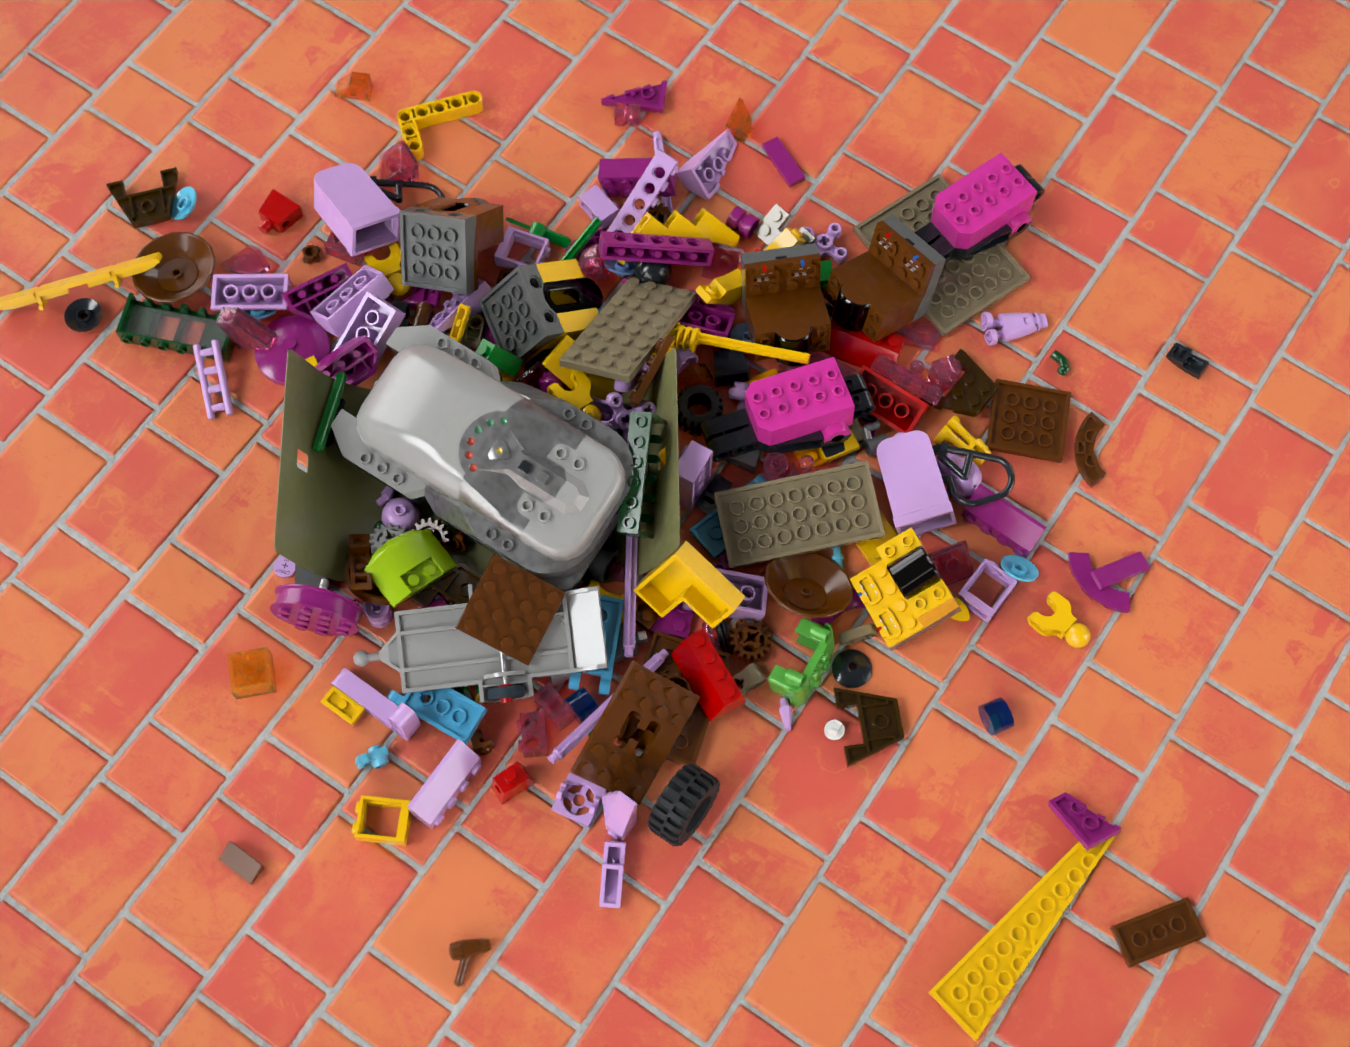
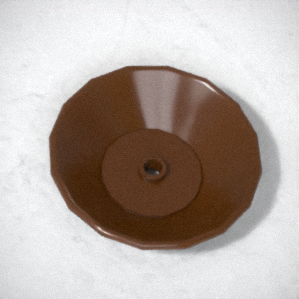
[132,232,216,303]
[764,552,853,618]

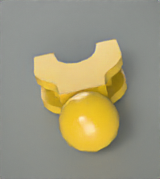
[364,243,410,296]
[547,370,602,421]
[1027,592,1090,648]

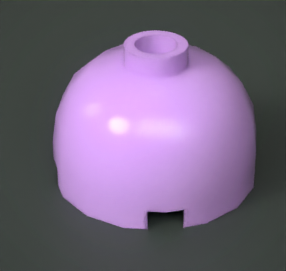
[381,497,421,532]

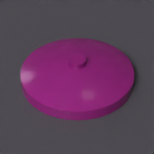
[254,316,331,386]

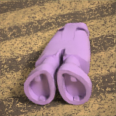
[981,312,1048,346]

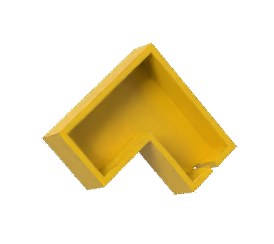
[633,540,745,629]

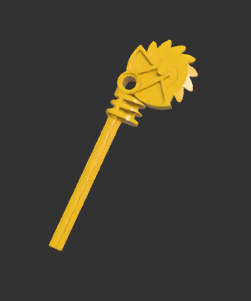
[652,322,810,364]

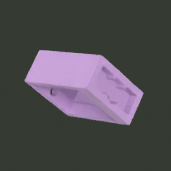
[494,226,552,269]
[957,558,1018,623]

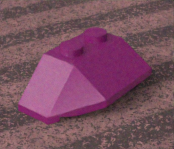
[281,263,353,321]
[315,335,378,386]

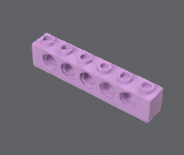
[607,149,679,233]

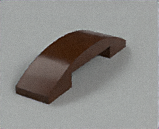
[349,534,372,590]

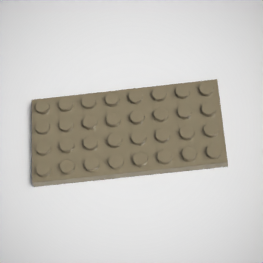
[559,278,697,383]
[714,460,885,569]

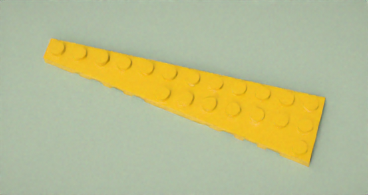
[928,835,1116,1041]

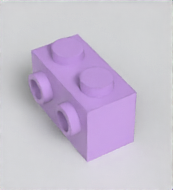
[579,185,619,229]

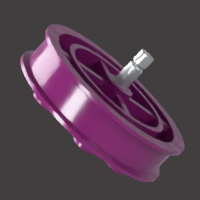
[270,579,363,636]

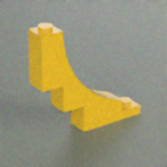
[617,208,740,265]
[695,228,806,305]

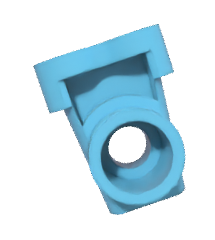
[355,744,389,770]

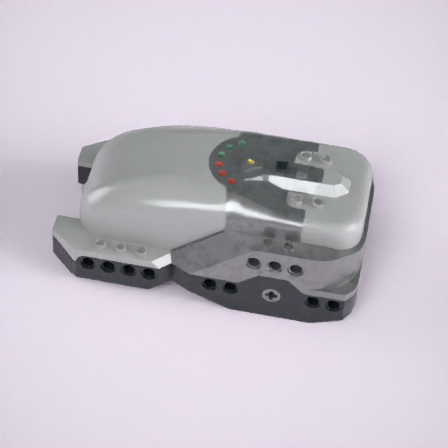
[331,325,650,591]

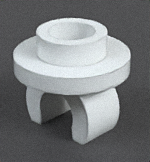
[824,719,845,740]

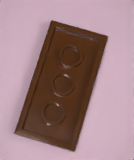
[1110,897,1206,968]

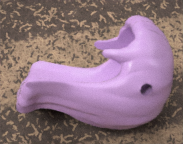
[936,453,982,498]

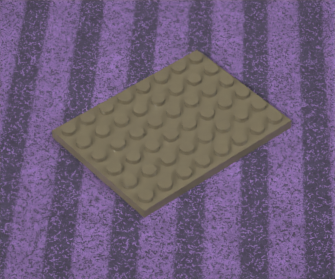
[853,174,1031,337]

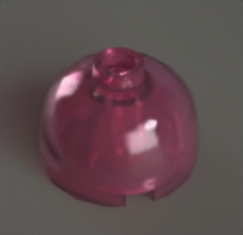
[578,244,611,282]

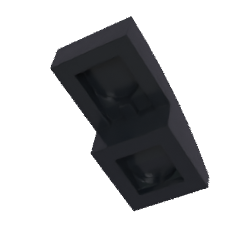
[1166,342,1209,379]
[694,473,733,514]

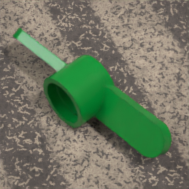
[506,217,571,248]

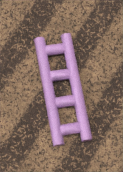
[193,340,234,420]

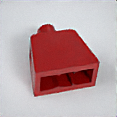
[258,189,303,235]
[491,762,535,804]

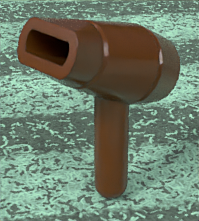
[449,938,491,987]

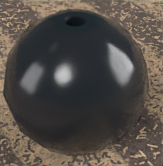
[634,262,672,285]

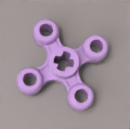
[805,223,848,264]
[600,392,648,443]

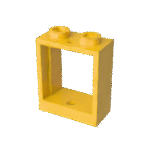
[352,795,412,846]

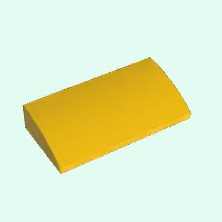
[542,335,619,400]

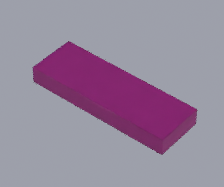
[762,137,805,187]
[1090,551,1151,590]

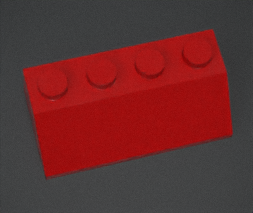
[821,311,906,379]
[858,365,930,433]
[671,628,746,722]

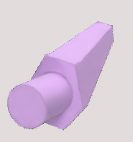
[375,486,395,507]
[779,697,792,732]

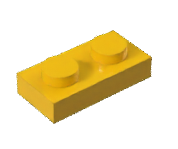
[320,686,366,726]

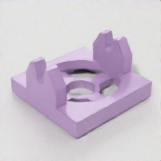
[551,772,607,828]

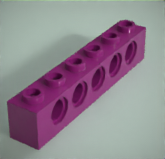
[598,231,714,266]

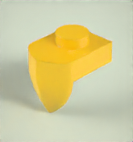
[951,597,970,621]

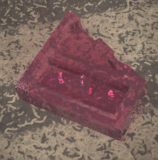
[901,321,941,353]

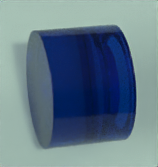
[564,687,598,724]
[978,697,1014,736]

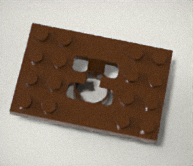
[617,631,731,765]
[571,660,700,805]

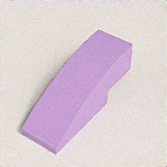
[599,840,626,908]

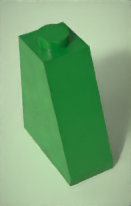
[475,338,524,377]

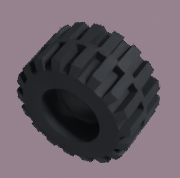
[677,383,723,436]

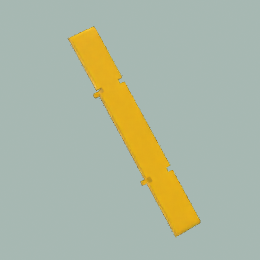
[0,252,162,310]

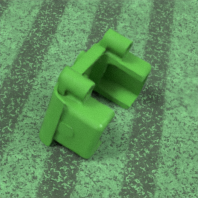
[768,618,835,706]

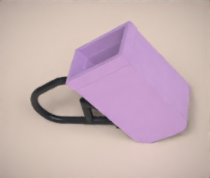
[314,163,445,257]
[876,430,1015,535]

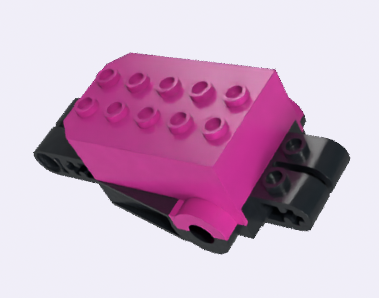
[914,153,1045,261]
[700,357,876,462]

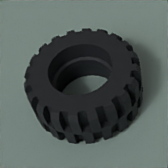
[648,763,720,846]

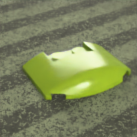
[365,529,457,608]

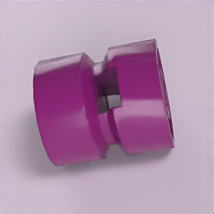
[726,206,760,239]

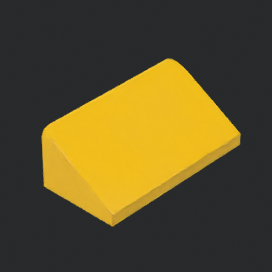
[449,303,472,343]

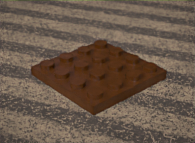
[986,379,1071,463]
[455,554,566,666]

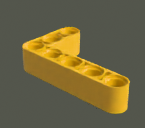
[397,91,483,161]

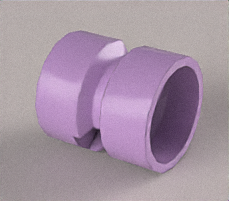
[363,601,393,628]

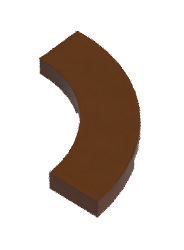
[1074,412,1106,488]

